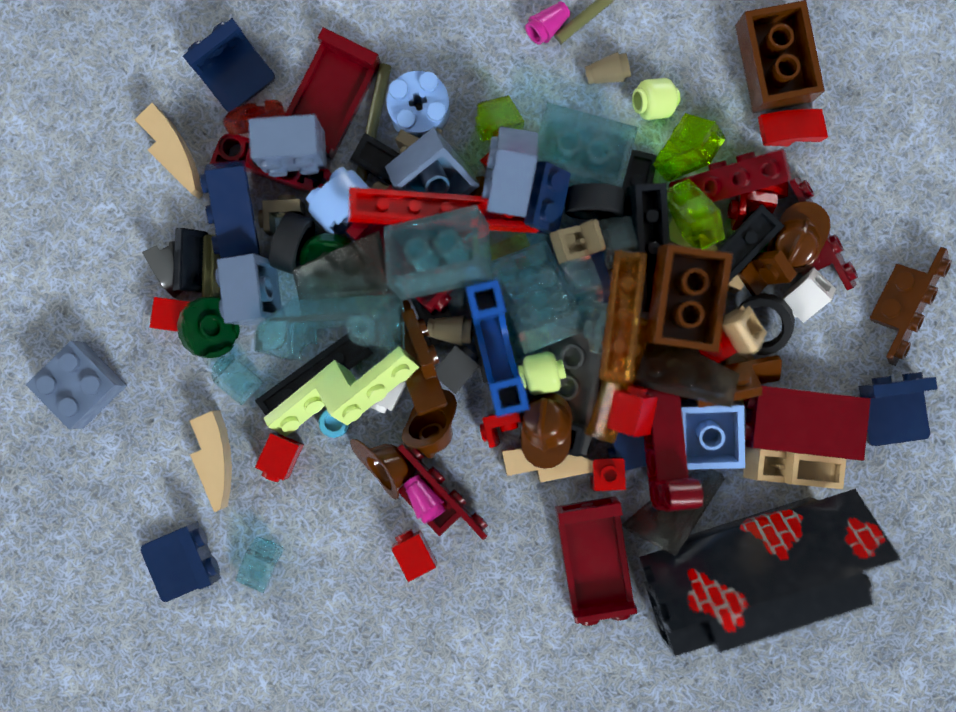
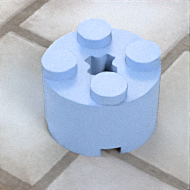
[386,71,450,138]
[306,167,370,237]

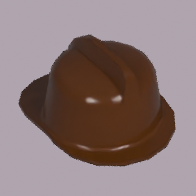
[767,201,831,273]
[401,389,457,459]
[521,393,572,469]
[350,438,415,500]

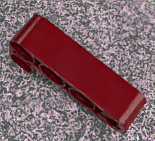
[209,133,332,194]
[641,382,703,511]

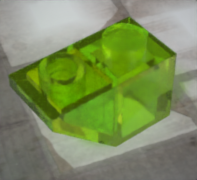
[474,95,525,143]
[653,113,726,182]
[667,179,725,249]

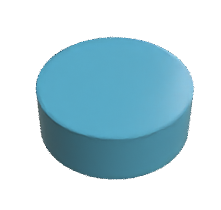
[318,409,350,438]

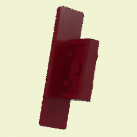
[669,149,791,212]
[789,177,858,291]
[397,443,488,541]

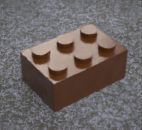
[735,0,825,113]
[645,244,733,352]

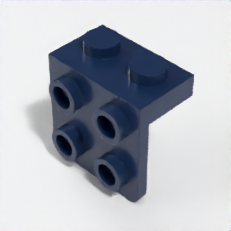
[183,18,275,113]
[515,161,571,234]
[859,372,938,446]
[141,521,221,602]

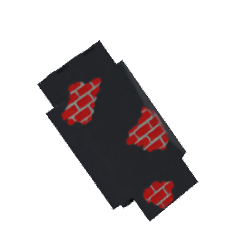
[639,489,902,657]

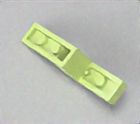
[264,346,420,437]

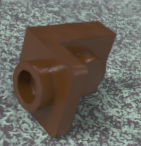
[738,250,797,296]

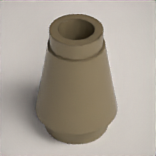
[585,51,631,85]
[427,315,473,346]

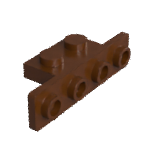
[870,247,952,366]
[381,299,447,416]
[657,355,782,408]

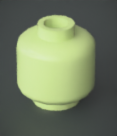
[632,78,681,120]
[518,351,566,396]

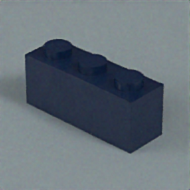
[200,160,260,259]

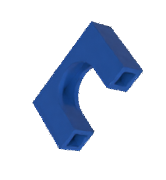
[466,279,529,417]

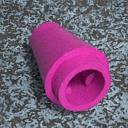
[525,1,570,45]
[403,475,445,524]

